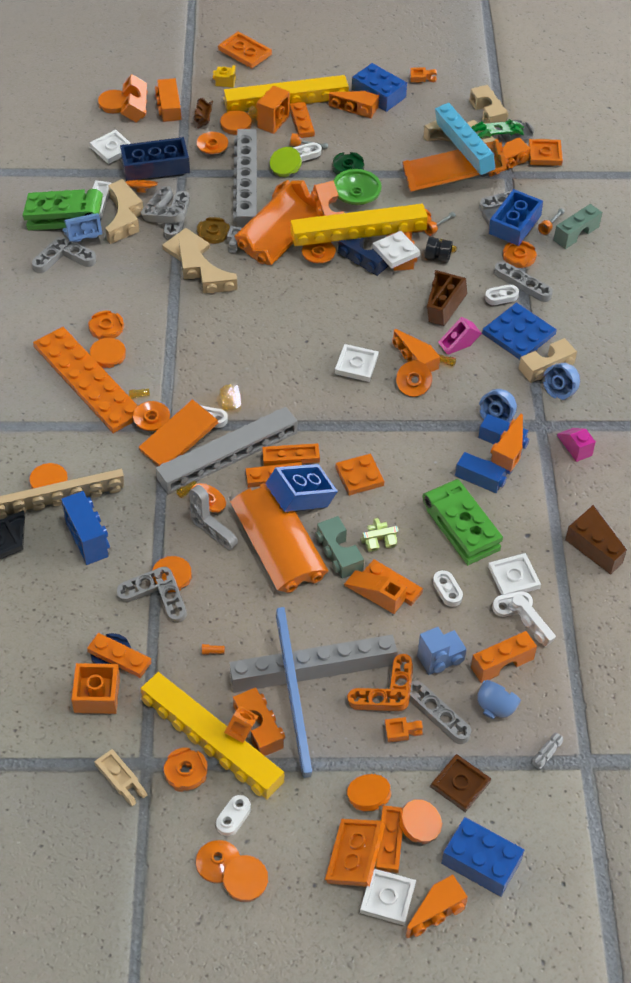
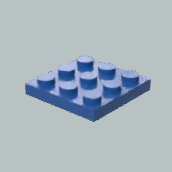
[482,302,557,360]

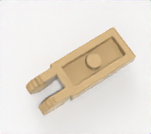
[94,749,147,806]

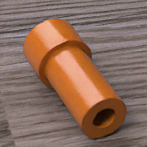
[202,644,225,655]

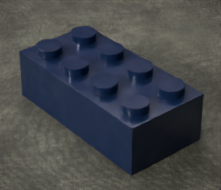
[120,137,190,181]

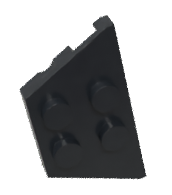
[0,511,25,560]

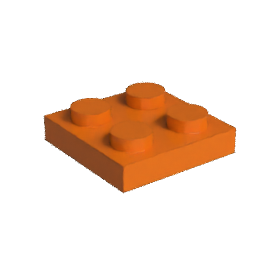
[528,139,563,166]
[335,453,385,496]

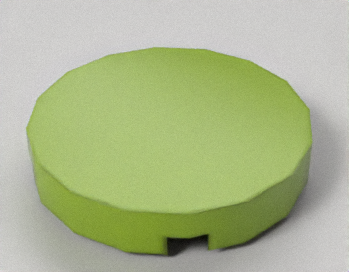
[270,147,302,177]

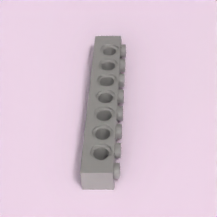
[233,129,257,228]

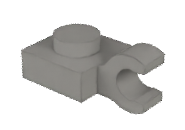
[227,226,242,254]

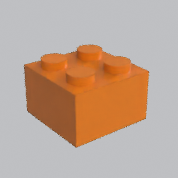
[256,85,290,134]
[71,663,120,714]

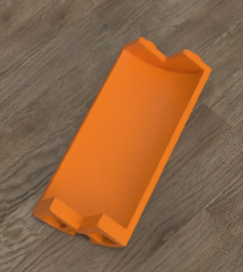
[402,139,508,192]
[234,180,318,265]
[230,484,329,593]

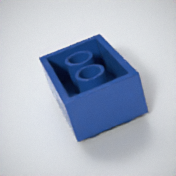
[351,63,407,112]
[489,189,543,246]
[265,464,338,512]
[61,491,110,565]
[441,817,525,897]

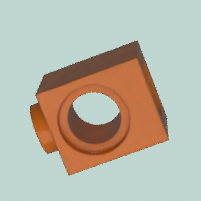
[224,706,259,743]

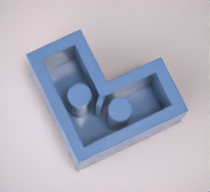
[417,627,467,675]

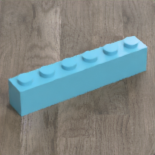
[435,103,495,175]

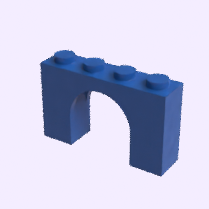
[455,414,529,493]

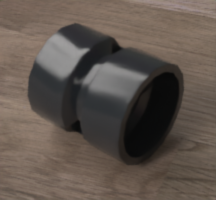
[425,236,453,262]

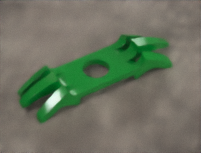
[471,119,524,138]

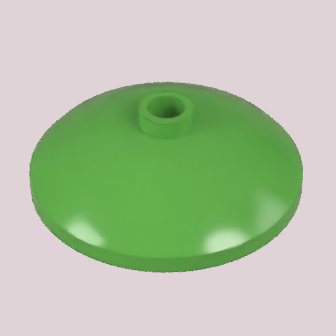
[333,169,381,205]

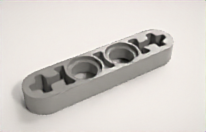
[164,191,190,240]
[494,261,553,302]
[410,681,471,744]

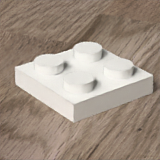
[90,130,131,164]
[373,231,420,268]
[335,344,379,382]
[488,553,541,595]
[360,869,416,926]

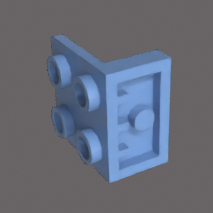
[63,213,102,242]

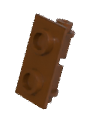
[193,98,213,129]

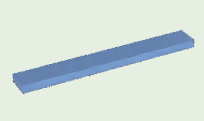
[275,607,312,778]

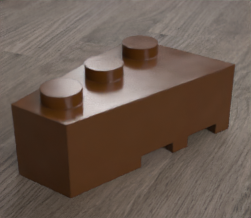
[427,270,467,326]
[565,505,627,575]

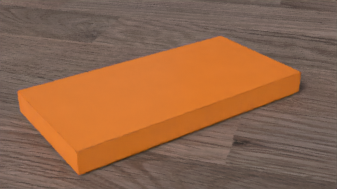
[139,399,219,466]

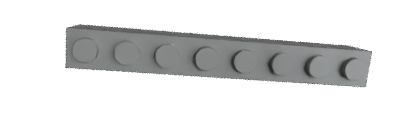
[156,407,298,495]
[229,635,397,693]

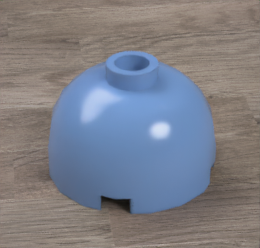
[543,363,580,400]
[479,389,517,422]
[477,680,521,719]

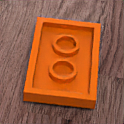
[218,32,272,68]
[325,819,385,887]

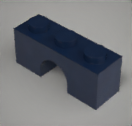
[338,238,389,276]

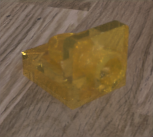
[219,385,241,411]

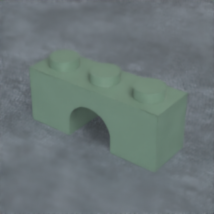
[553,204,603,249]
[315,516,364,579]

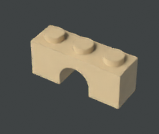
[469,85,508,128]
[519,338,577,383]

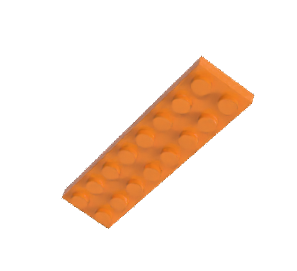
[33,327,138,434]

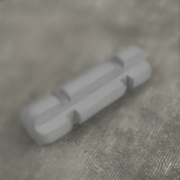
[532,733,563,769]

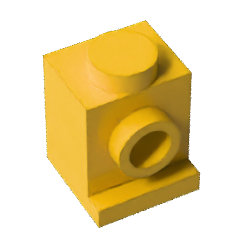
[213,65,236,88]

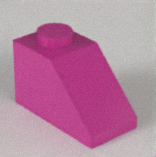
[438,317,482,354]
[557,428,596,462]

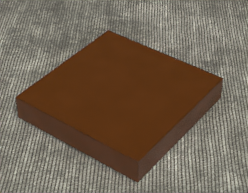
[430,754,492,813]

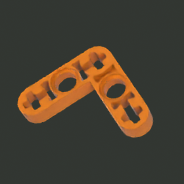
[347,654,413,711]

